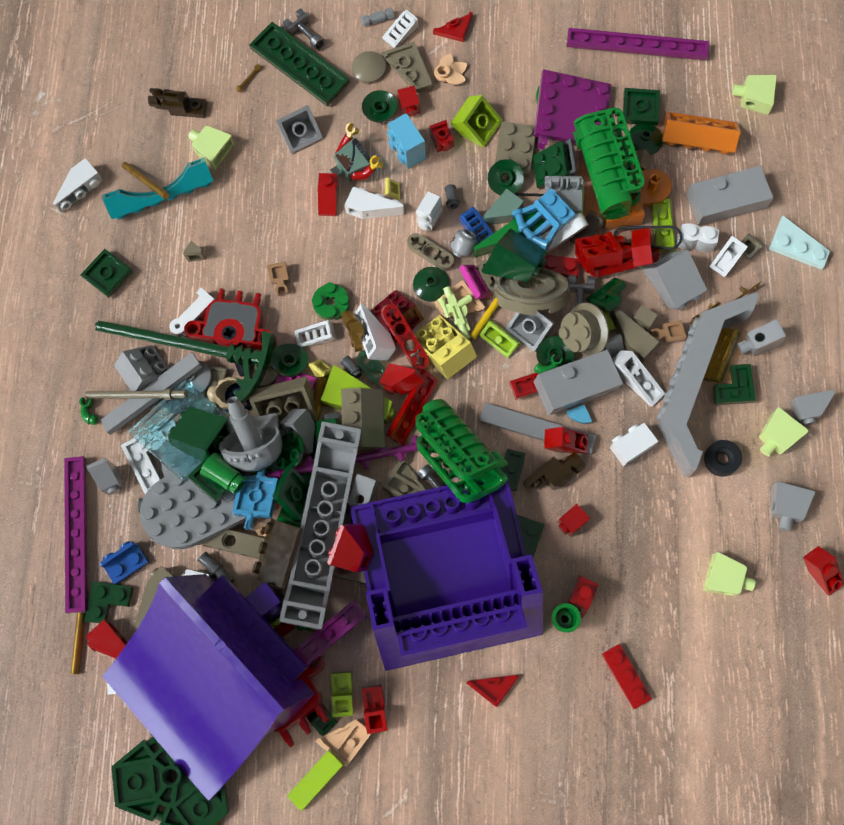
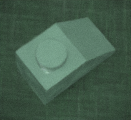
[484,189,524,225]

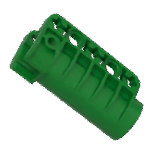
[573,108,645,220]
[416,399,508,503]

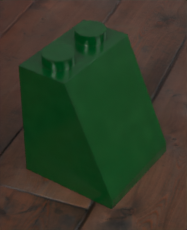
[481,228,548,282]
[168,406,231,463]

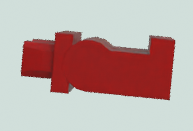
[575,232,632,274]

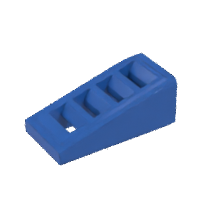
[459,207,493,244]

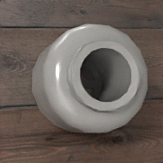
[450,229,477,258]

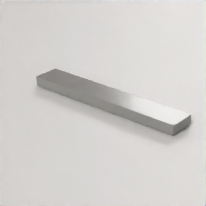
[101,352,202,435]
[479,403,596,455]

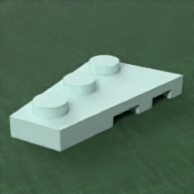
[769,216,830,270]

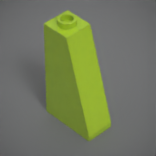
[321,365,395,424]

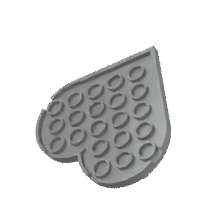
[140,442,253,550]

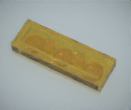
[703,328,741,383]

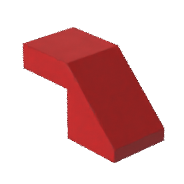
[631,228,653,267]
[361,684,388,734]

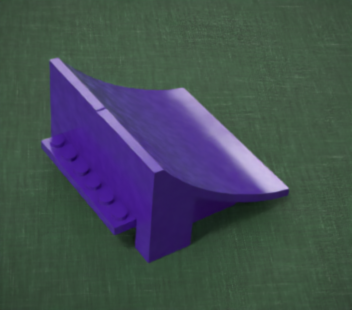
[350,472,543,671]
[102,574,315,801]

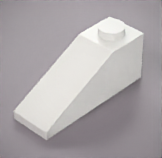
[354,304,396,361]
[612,350,665,406]

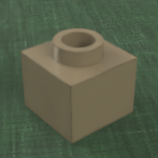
[632,305,658,332]

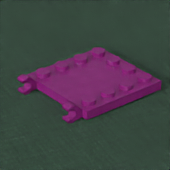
[534,69,611,150]

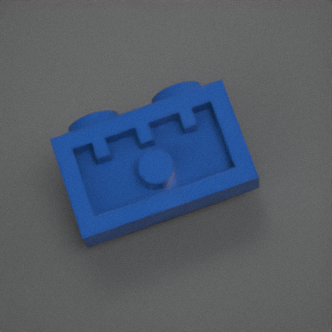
[99,541,150,585]

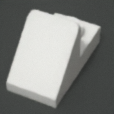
[709,235,748,277]

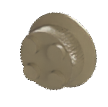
[559,303,609,356]

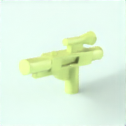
[438,286,473,340]

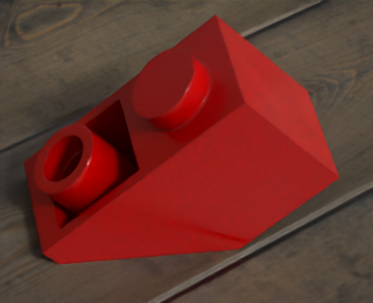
[544,426,588,454]
[803,546,844,596]

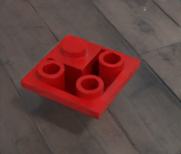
[327,523,374,572]

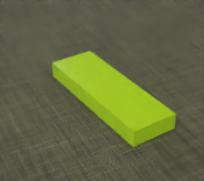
[652,198,676,252]
[287,749,344,811]

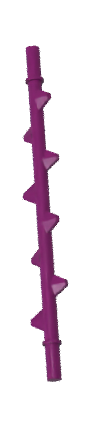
[265,435,429,479]

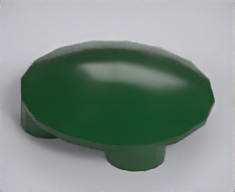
[277,431,304,469]

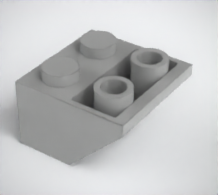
[114,345,169,391]

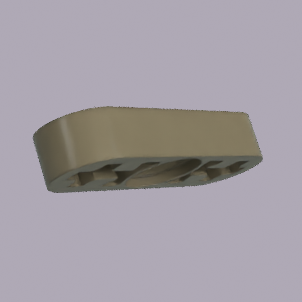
[407,233,454,271]

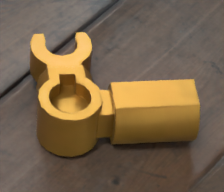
[341,311,364,352]

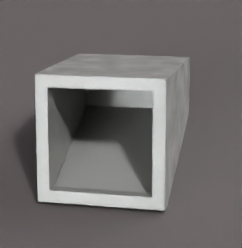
[642,250,707,310]

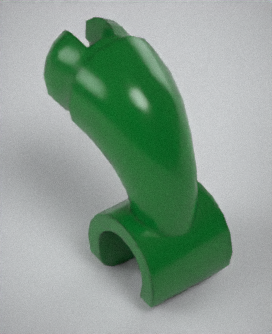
[534,354,563,374]
[79,397,98,425]

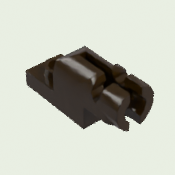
[148,88,208,118]
[523,452,586,490]

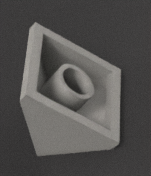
[276,105,323,154]
[505,310,555,351]

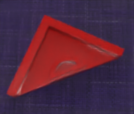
[433,11,473,42]
[466,675,519,707]

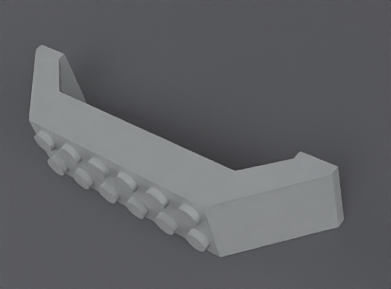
[656,293,759,478]
[279,421,361,630]

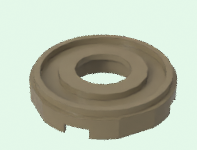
[494,268,570,315]

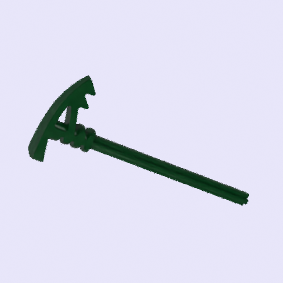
[95,320,276,404]

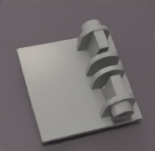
[545,176,583,212]

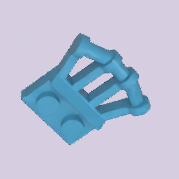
[512,188,576,251]

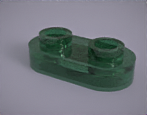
[357,350,386,384]

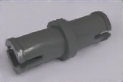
[197,551,234,583]

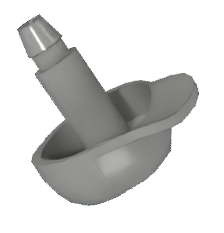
[219,396,283,472]

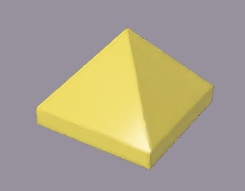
[384,177,400,200]
[309,359,332,378]

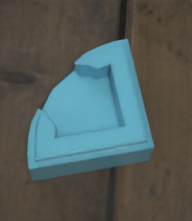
[566,404,592,424]

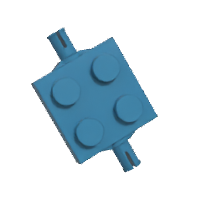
[232,467,279,530]

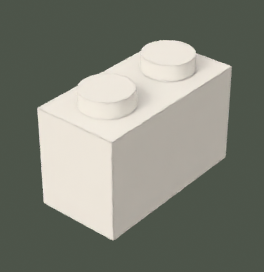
[610,423,658,467]

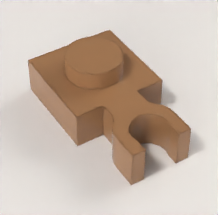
[267,261,290,296]
[650,320,686,344]

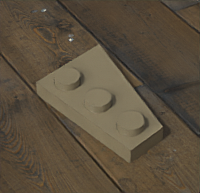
[382,42,433,93]

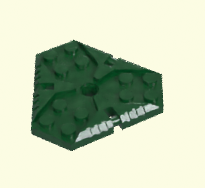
[111,734,229,825]

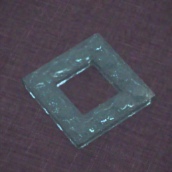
[129,380,233,483]

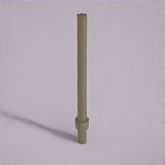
[85,389,188,400]

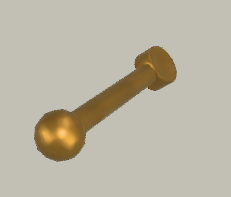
[236,64,261,92]

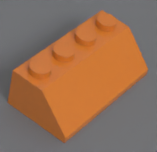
[662,111,741,154]

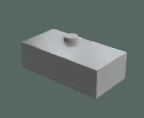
[686,166,773,226]
[533,350,623,416]

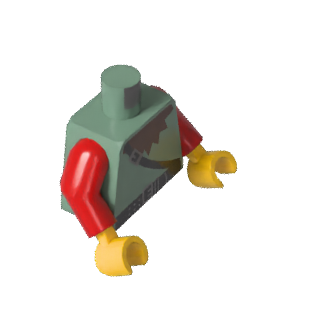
[330,123,383,182]

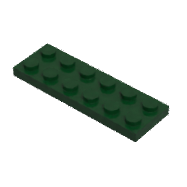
[249,22,350,106]

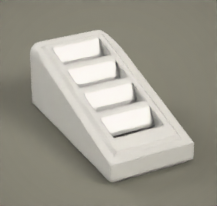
[382,10,419,48]
[294,320,337,348]

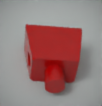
[567,575,599,618]

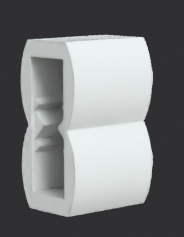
[416,191,443,231]
[676,223,719,253]

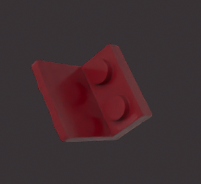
[370,290,424,342]

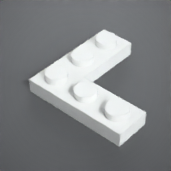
[121,418,176,494]

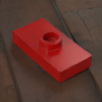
[509,373,538,400]

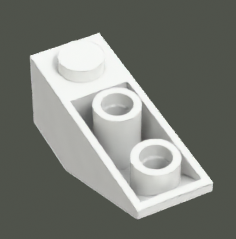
[53,158,103,213]
[345,187,404,219]

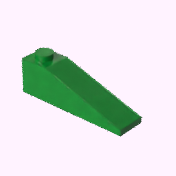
[473,211,545,257]

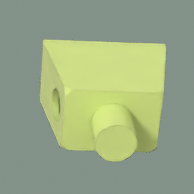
[732,75,776,115]
[189,126,235,170]
[759,407,809,456]
[703,552,756,596]

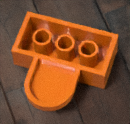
[603,149,672,230]

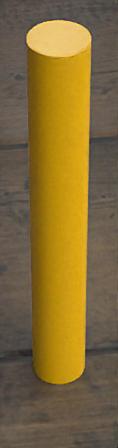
[470,298,499,341]

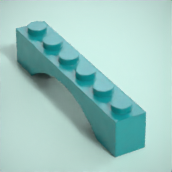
[102,157,213,220]

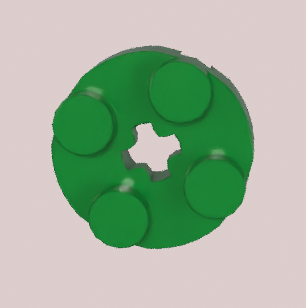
[312,282,349,320]

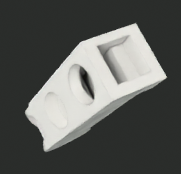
[538,212,589,252]
[169,288,215,338]

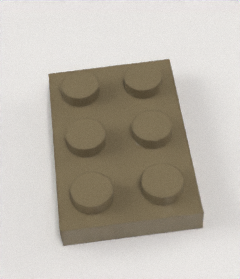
[495,122,535,177]

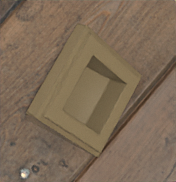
[634,149,652,170]
[741,233,763,259]
[183,241,206,262]

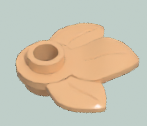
[434,54,467,85]

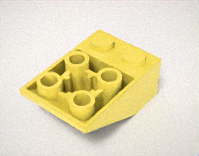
[414,315,477,379]

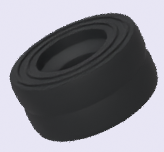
[704,440,742,477]

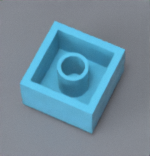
[387,113,426,169]

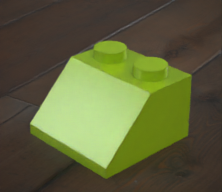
[450,95,503,147]

